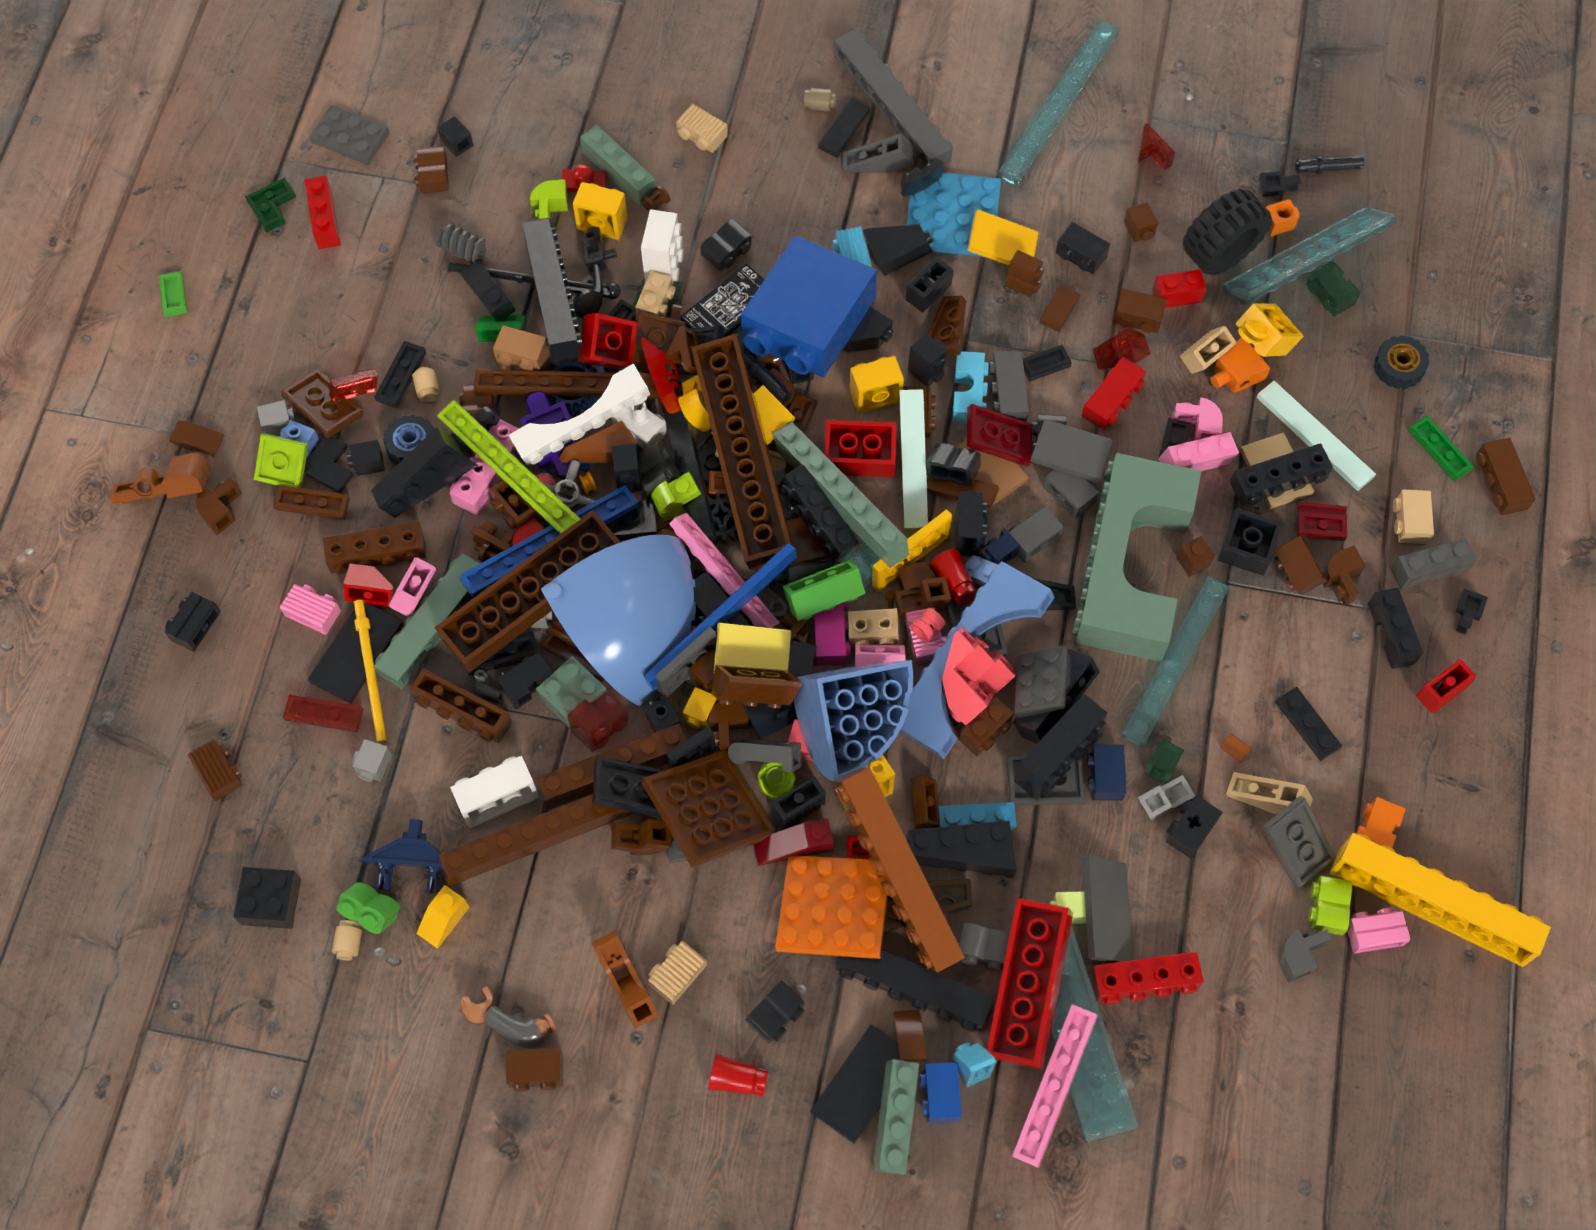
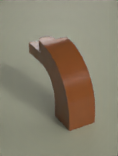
[591,931,659,1028]

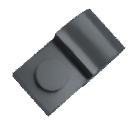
[1279,929,1332,983]

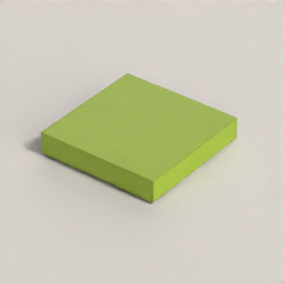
[254,433,308,488]

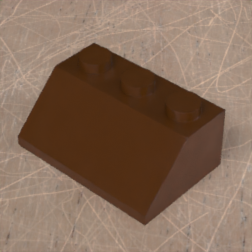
[711,665,802,708]

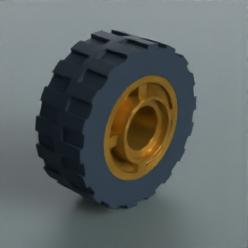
[1374,335,1430,389]

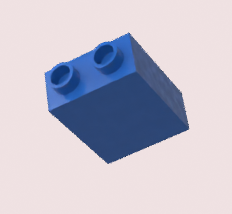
[741,235,877,378]

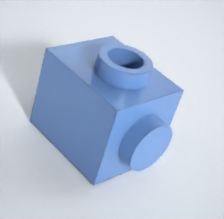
[279,420,320,459]

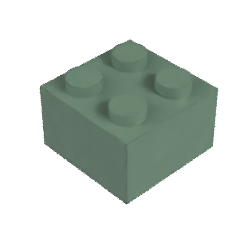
[536,656,609,732]

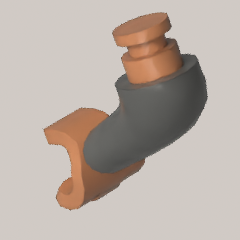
[461,986,556,1048]

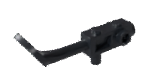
[574,226,617,320]

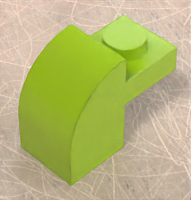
[530,180,568,222]
[651,472,702,522]

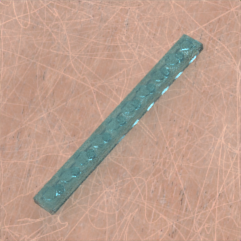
[998,20,1119,186]

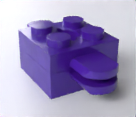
[520,392,581,480]

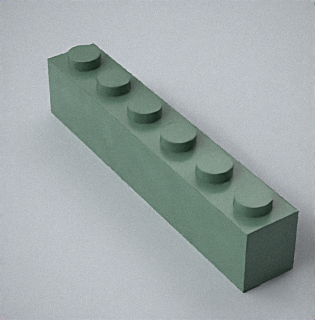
[374,553,480,690]

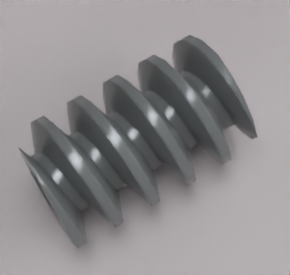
[436,223,486,264]

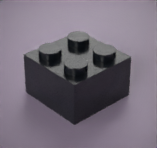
[1217,508,1283,576]
[234,867,301,929]

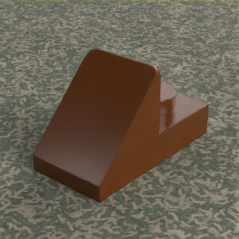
[666,326,698,376]

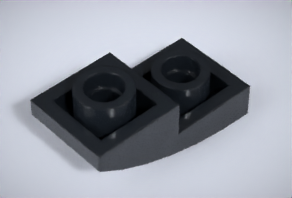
[901,158,944,197]

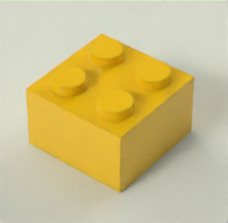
[573,182,628,240]
[849,356,904,414]

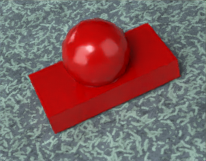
[561,164,607,192]

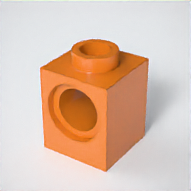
[1266,199,1299,237]

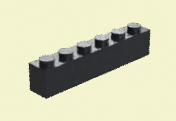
[835,949,994,1032]

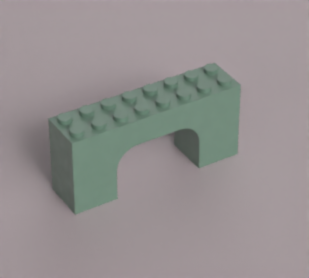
[1072,453,1201,662]

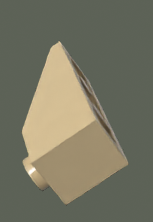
[1226,772,1313,815]

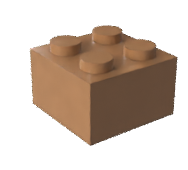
[493,326,552,371]

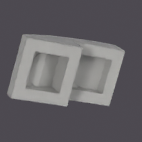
[1138,775,1196,820]

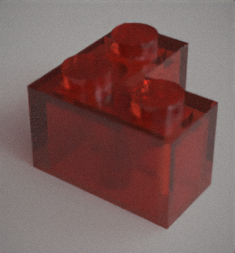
[567,692,628,753]

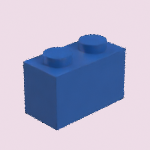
[920,1062,962,1123]

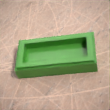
[159,271,188,317]

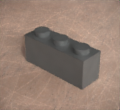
[989,351,1029,422]
[1391,539,1476,590]

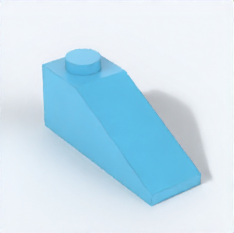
[952,1042,996,1088]

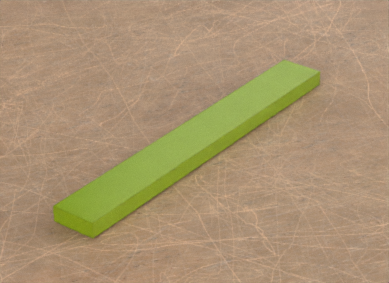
[437,400,580,534]

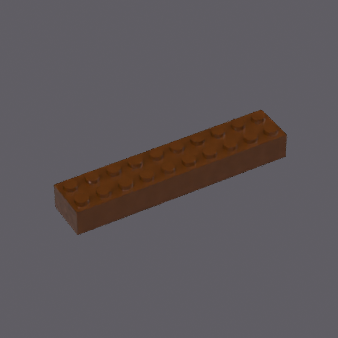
[691,334,794,571]

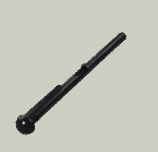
[448,262,621,300]

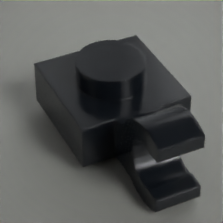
[1259,171,1301,196]
[1455,588,1488,634]

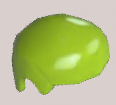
[758,762,796,798]

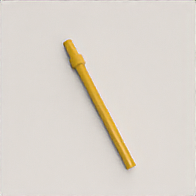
[354,600,387,743]

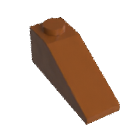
[559,421,637,463]

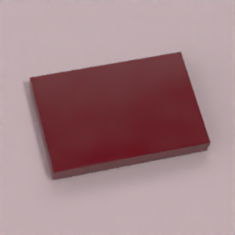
[967,404,1032,467]

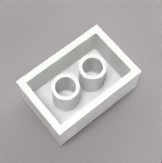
[641,209,684,284]
[450,755,539,829]

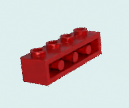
[1091,952,1204,1005]

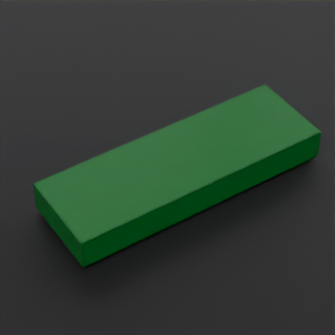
[1408,415,1474,482]

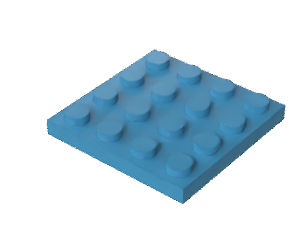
[907,173,1001,257]

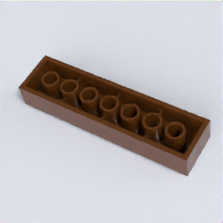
[434,510,621,673]

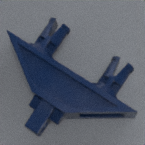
[358,819,444,894]

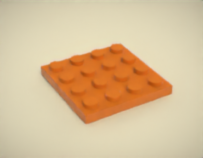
[775,855,887,959]

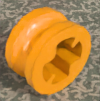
[578,471,597,495]

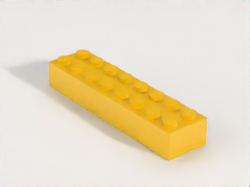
[1329,833,1551,967]

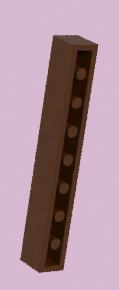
[438,794,636,887]

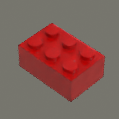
[824,420,897,478]

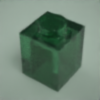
[1145,738,1184,783]

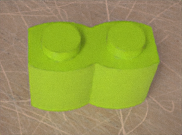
[1308,876,1352,936]

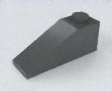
[843,133,914,173]

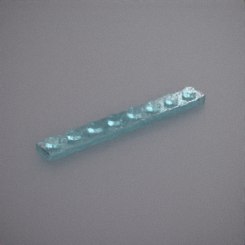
[1121,576,1230,748]

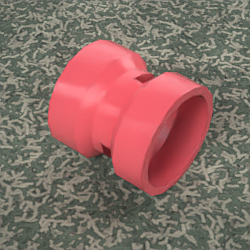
[911,608,945,642]

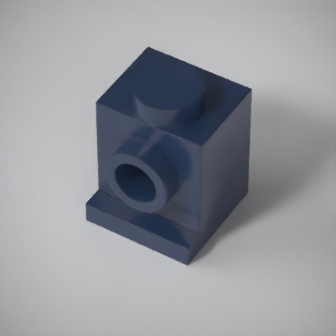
[981,528,1020,565]

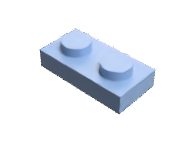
[964,555,999,587]

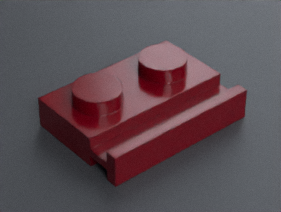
[1297,502,1347,541]

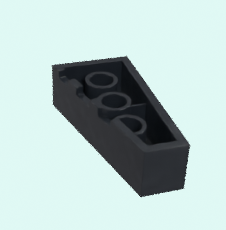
[371,427,478,518]
[906,821,1016,879]

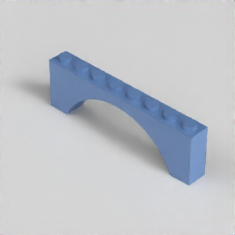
[899,561,1054,760]

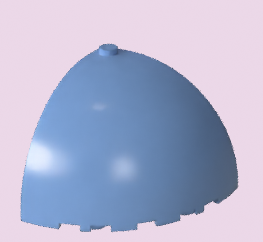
[541,534,696,706]

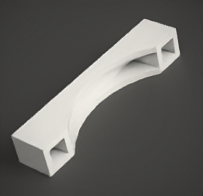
[509,364,650,465]

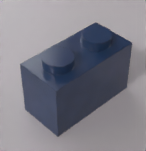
[1087,744,1127,801]

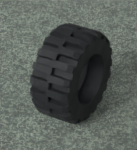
[1183,189,1272,275]

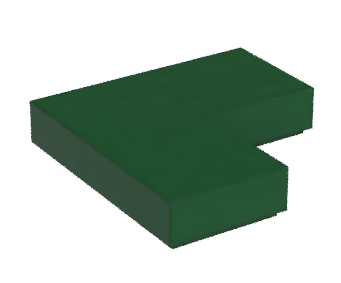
[245,177,296,233]

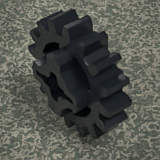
[708,494,738,545]

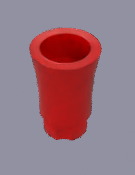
[930,549,977,606]
[707,1053,768,1096]

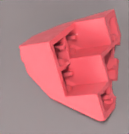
[942,626,1017,726]

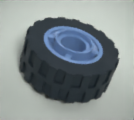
[383,415,434,465]

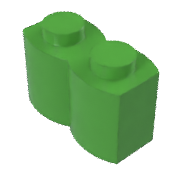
[336,882,400,934]

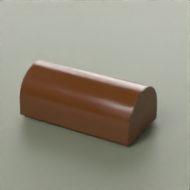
[911,775,940,829]

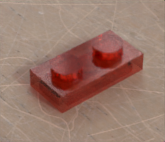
[329,369,378,402]

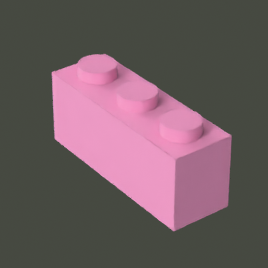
[1158,432,1239,471]

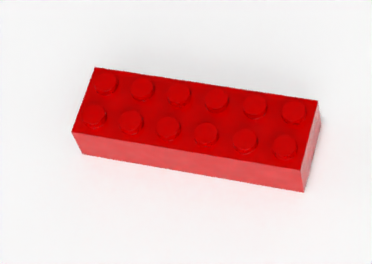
[987,898,1074,1070]

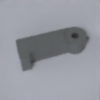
[728,739,801,772]

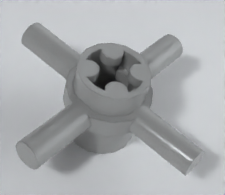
[542,460,597,526]

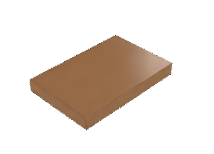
[956,440,1029,505]

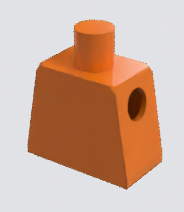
[1210,337,1271,393]

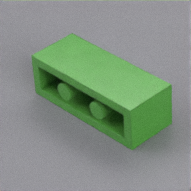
[783,560,866,620]

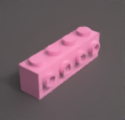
[450,419,519,515]

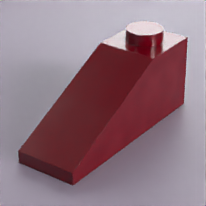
[754,818,833,866]

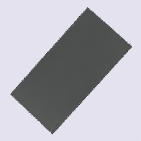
[1082,855,1133,963]

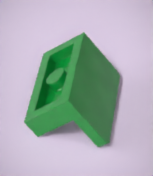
[476,315,525,342]

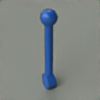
[541,463,590,474]

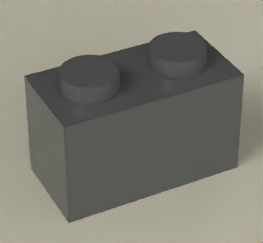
[1043,469,1099,519]
[1008,506,1064,563]

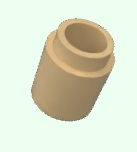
[412,367,440,403]
[332,920,362,961]

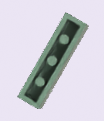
[580,125,656,206]
[872,1059,919,1175]

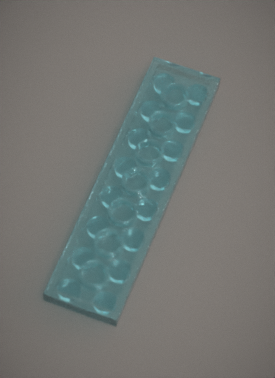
[1222,206,1396,302]
[1051,926,1139,1143]

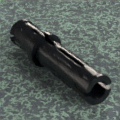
[1295,155,1364,174]
[743,349,792,405]

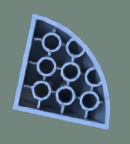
[794,660,913,781]

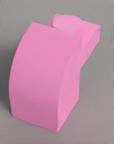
[1172,397,1223,441]

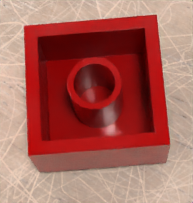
[578,313,637,370]

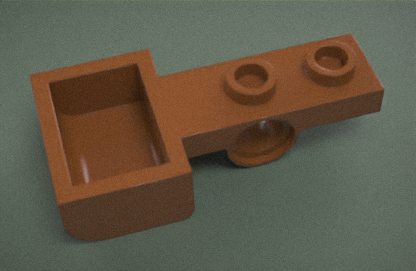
[109,453,211,504]

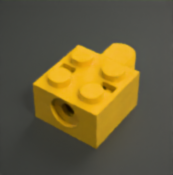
[1235,303,1304,357]

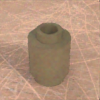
[804,88,836,111]

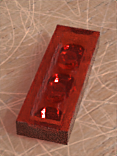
[283,694,363,732]

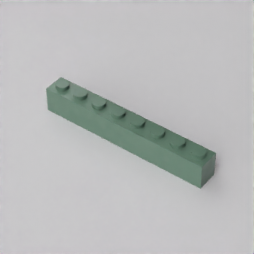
[773,421,909,568]

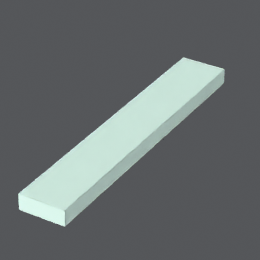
[1256,381,1376,491]
[899,389,928,530]

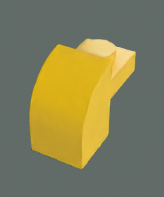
[678,375,711,433]

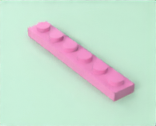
[669,513,780,628]
[1012,1004,1098,1168]

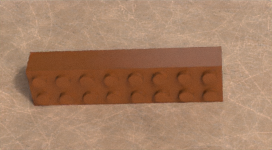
[834,767,965,973]

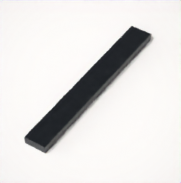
[661,380,717,541]

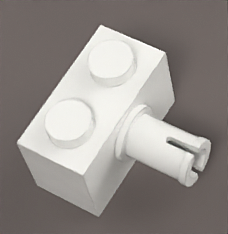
[612,402,667,450]

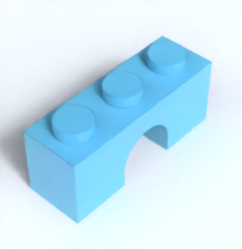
[952,351,989,424]

